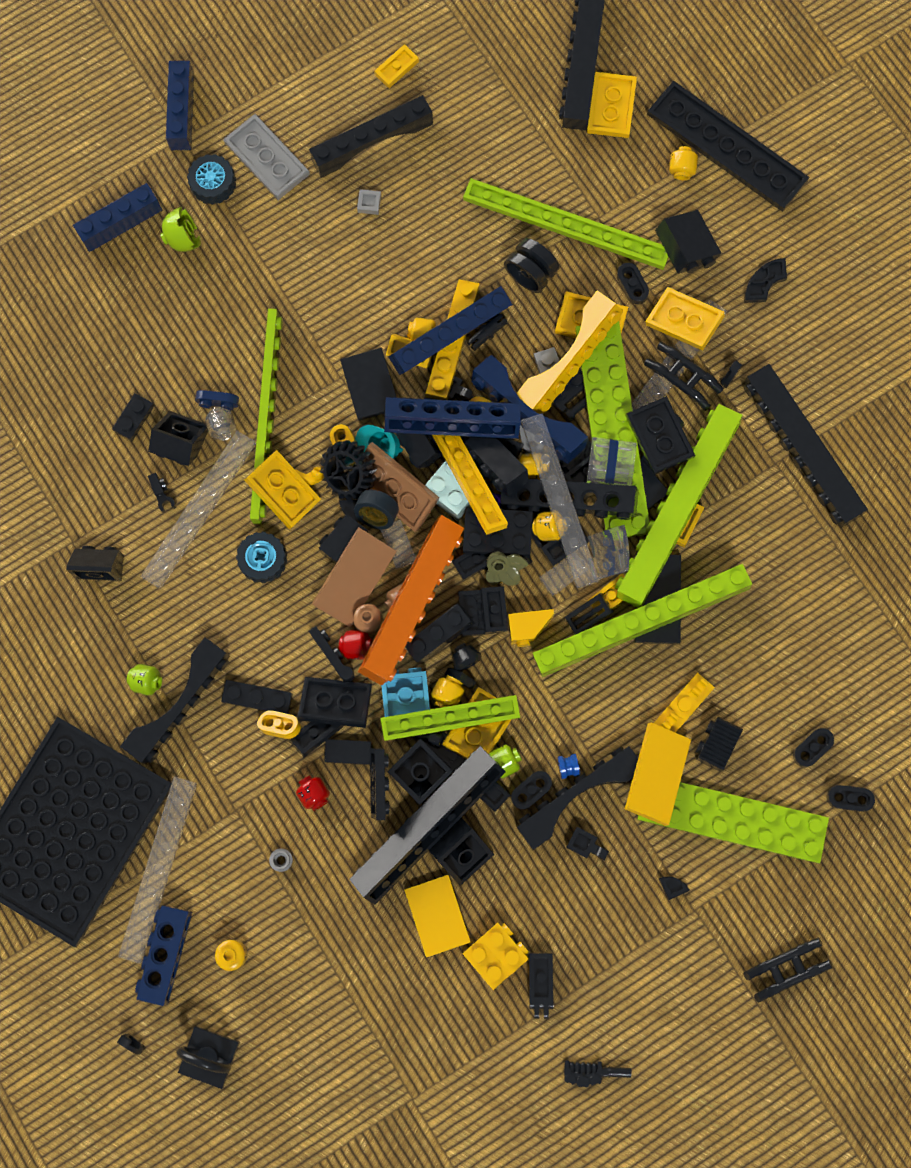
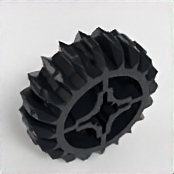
[319,440,377,500]

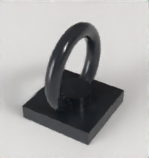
[176,1026,240,1089]

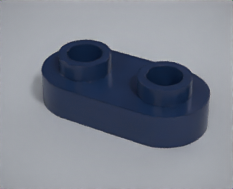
[195,390,239,411]

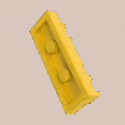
[654,672,715,733]

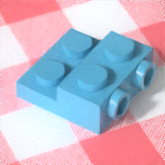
[382,668,430,717]

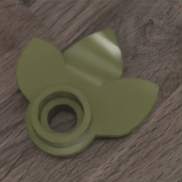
[486,551,528,586]

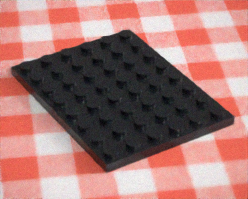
[0,717,174,947]

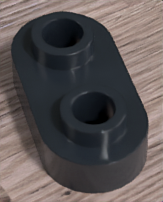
[617,263,649,304]
[793,728,834,767]
[511,771,552,810]
[827,785,875,812]

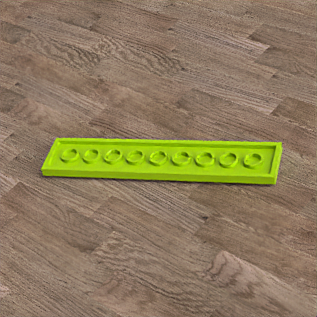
[575,321,650,540]

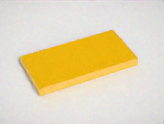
[625,722,691,826]

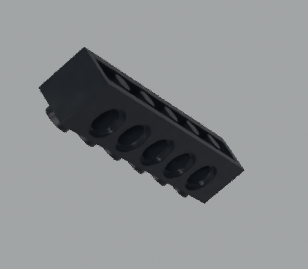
[500,479,639,520]

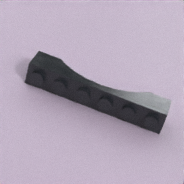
[309,95,433,178]
[120,637,230,765]
[517,746,638,851]

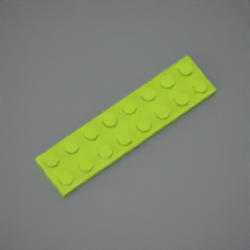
[637,782,829,864]

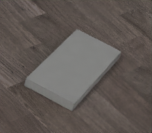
[223,114,310,200]

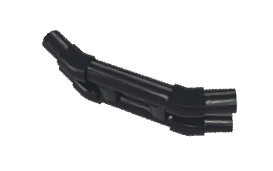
[644,342,724,411]
[743,937,834,1003]

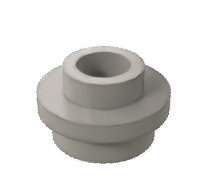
[269,848,293,872]

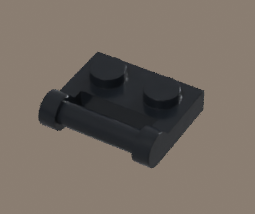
[552,368,586,422]

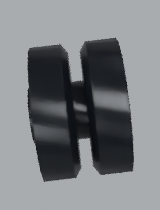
[504,238,560,293]

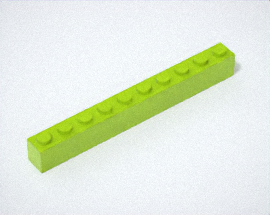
[615,404,743,608]
[533,564,752,678]

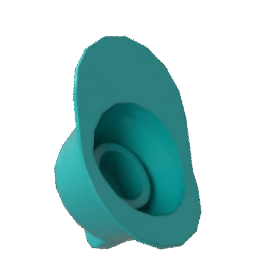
[355,425,403,459]

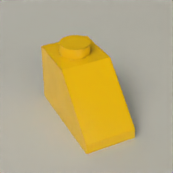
[508,609,554,647]

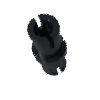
[466,313,508,351]

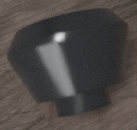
[452,643,482,672]

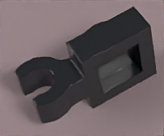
[448,376,474,401]
[148,473,177,513]
[566,827,609,861]

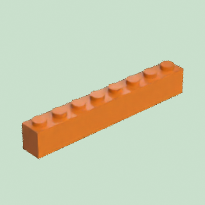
[358,515,464,685]

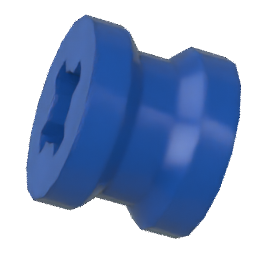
[558,754,580,779]

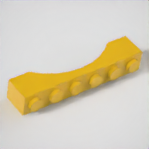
[516,290,623,415]

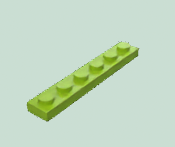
[380,695,520,741]

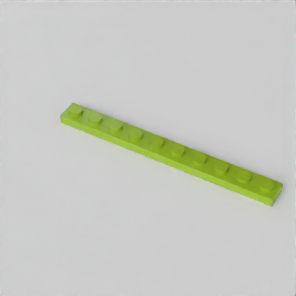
[463,178,669,270]
[250,308,283,524]

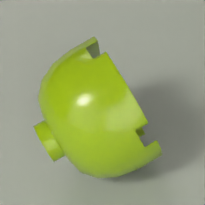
[161,207,201,252]

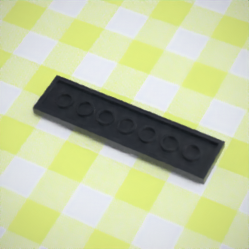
[647,81,810,212]

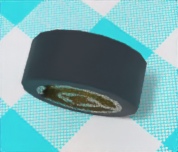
[354,490,399,530]

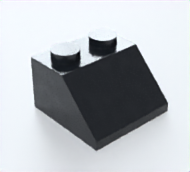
[148,411,210,466]
[66,546,124,581]
[429,817,494,886]

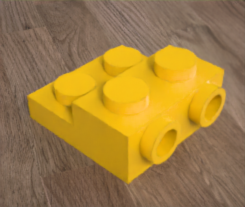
[462,922,529,990]

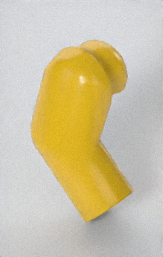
[295,467,324,486]

